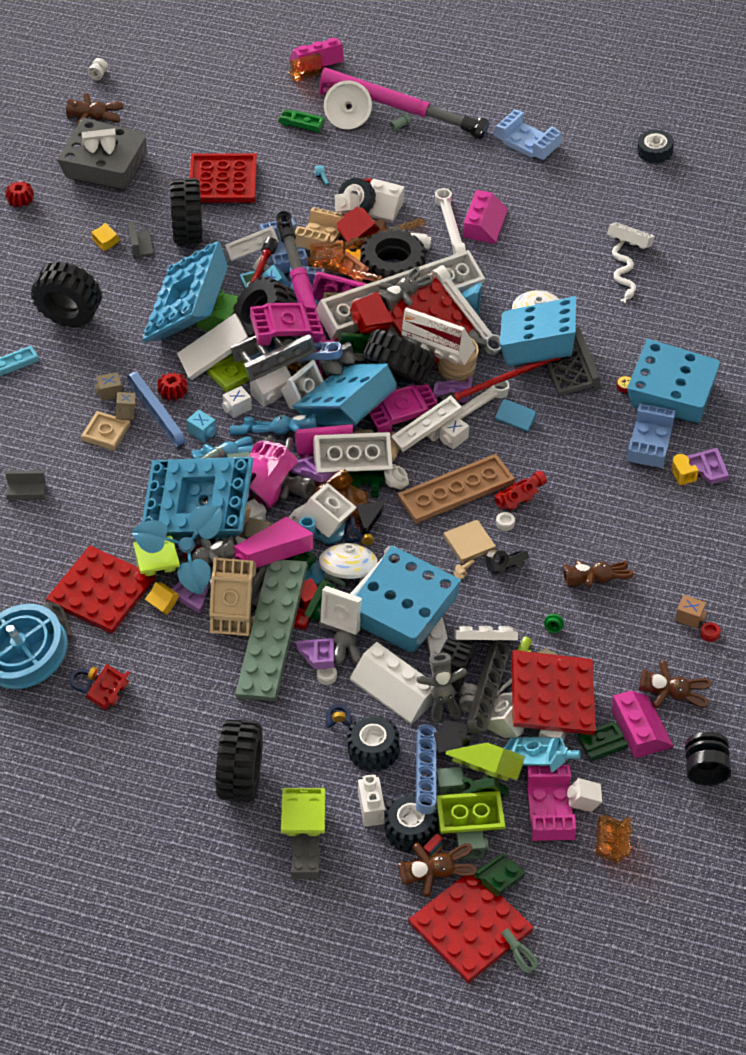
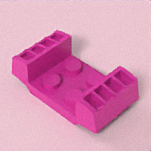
[250,303,324,345]
[368,384,438,435]
[526,765,576,841]

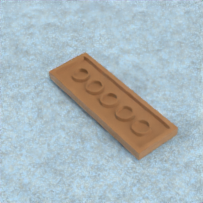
[398,454,515,524]

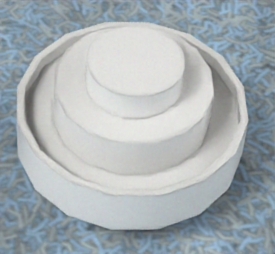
[384,464,409,490]

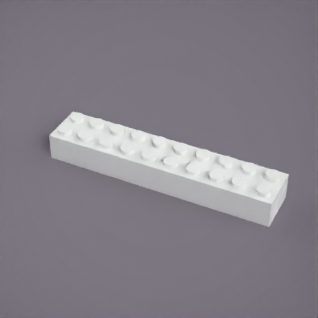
[316,250,485,340]

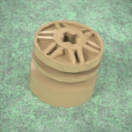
[438,338,479,382]

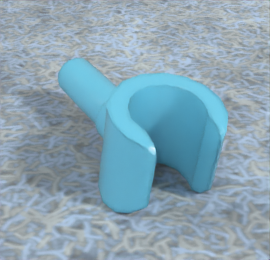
[315,165,329,185]

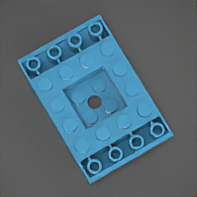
[142,241,228,342]
[142,457,254,539]

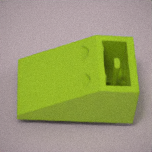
[133,535,180,576]
[445,743,526,781]
[281,788,325,836]

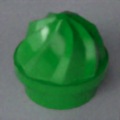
[544,613,564,633]

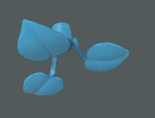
[132,506,223,594]
[299,517,345,584]

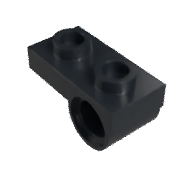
[486,550,529,574]

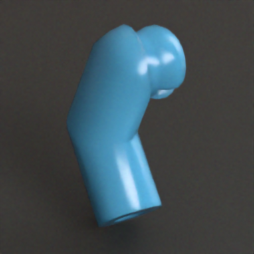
[230,417,255,435]

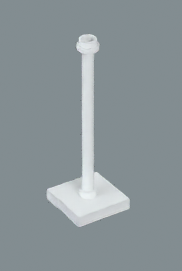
[320,546,398,635]

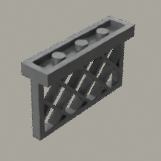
[547,326,601,396]

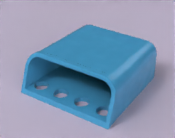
[500,296,576,366]
[627,338,720,424]
[292,364,397,426]
[357,545,461,652]

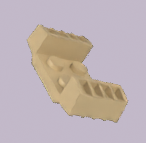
[295,207,345,254]
[209,558,256,636]

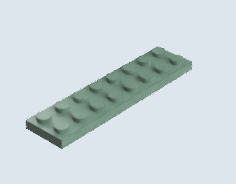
[235,560,308,701]

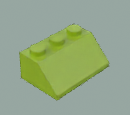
[436,791,505,834]

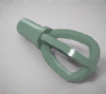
[501,928,538,973]

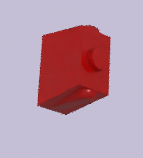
[336,206,380,250]
[350,291,393,334]

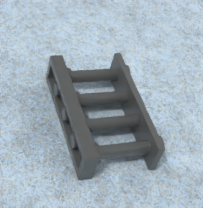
[230,334,316,382]

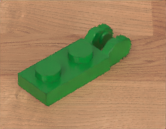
[278,109,325,132]

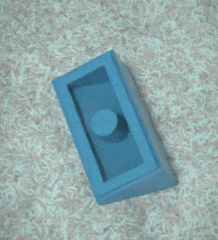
[495,399,536,432]

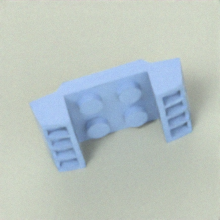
[493,109,562,160]

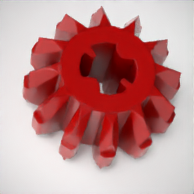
[5,181,34,208]
[157,371,188,401]

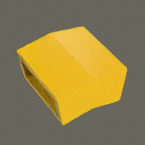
[91,223,120,251]
[145,582,180,615]

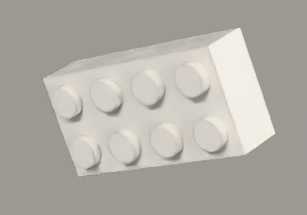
[607,222,655,249]

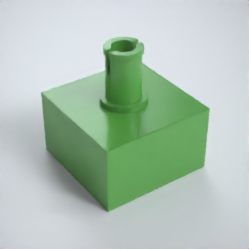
[197,289,238,331]

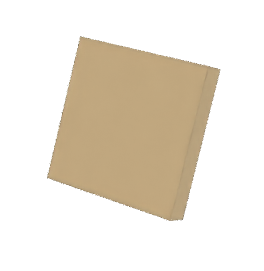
[81,411,131,450]
[443,520,496,564]

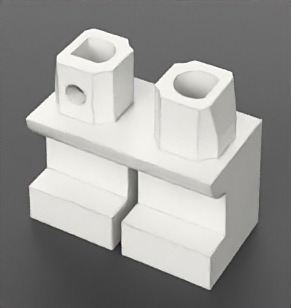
[358,775,385,827]

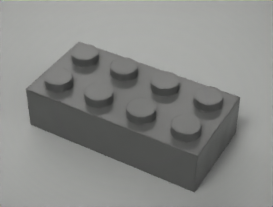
[292,833,320,879]

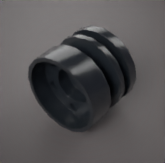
[685,732,731,786]

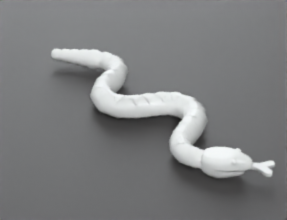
[612,241,636,303]

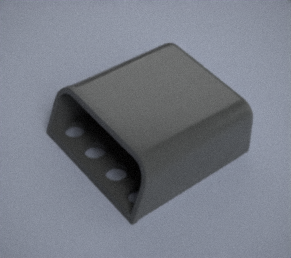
[57,117,147,190]

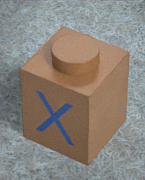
[675,595,708,629]

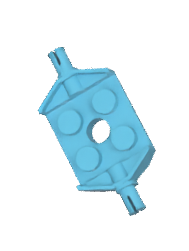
[503,737,581,772]

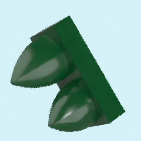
[338,332,371,354]
[304,579,338,622]

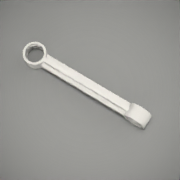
[435,188,466,255]
[432,266,501,355]
[427,380,509,441]

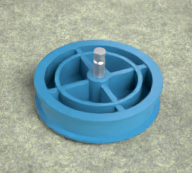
[0,604,68,689]

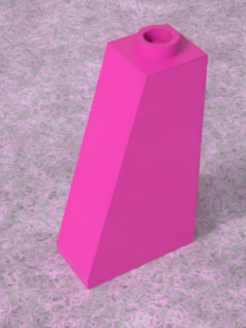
[234,517,313,568]

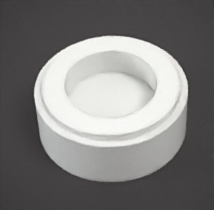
[496,512,515,531]
[317,667,337,685]

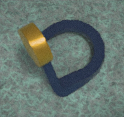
[345,516,374,545]
[70,667,98,694]
[326,704,352,727]

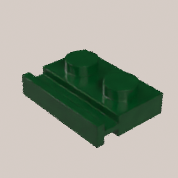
[577,721,628,762]
[474,853,526,897]

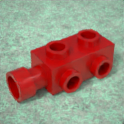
[494,470,547,510]

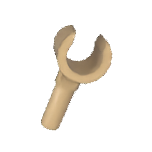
[454,559,475,580]

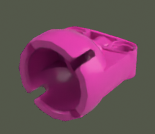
[248,441,298,509]

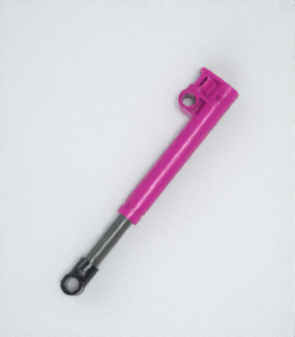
[319,67,490,139]
[276,211,349,381]

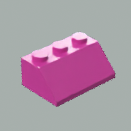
[289,38,344,73]
[463,190,508,244]
[312,271,366,300]
[295,424,353,459]
[611,690,673,758]

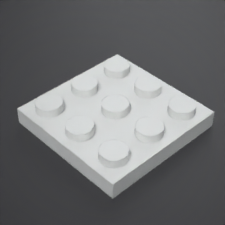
[454,626,518,640]

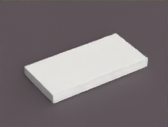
[177,314,249,380]

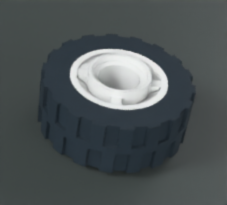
[637,129,674,163]
[338,178,376,213]

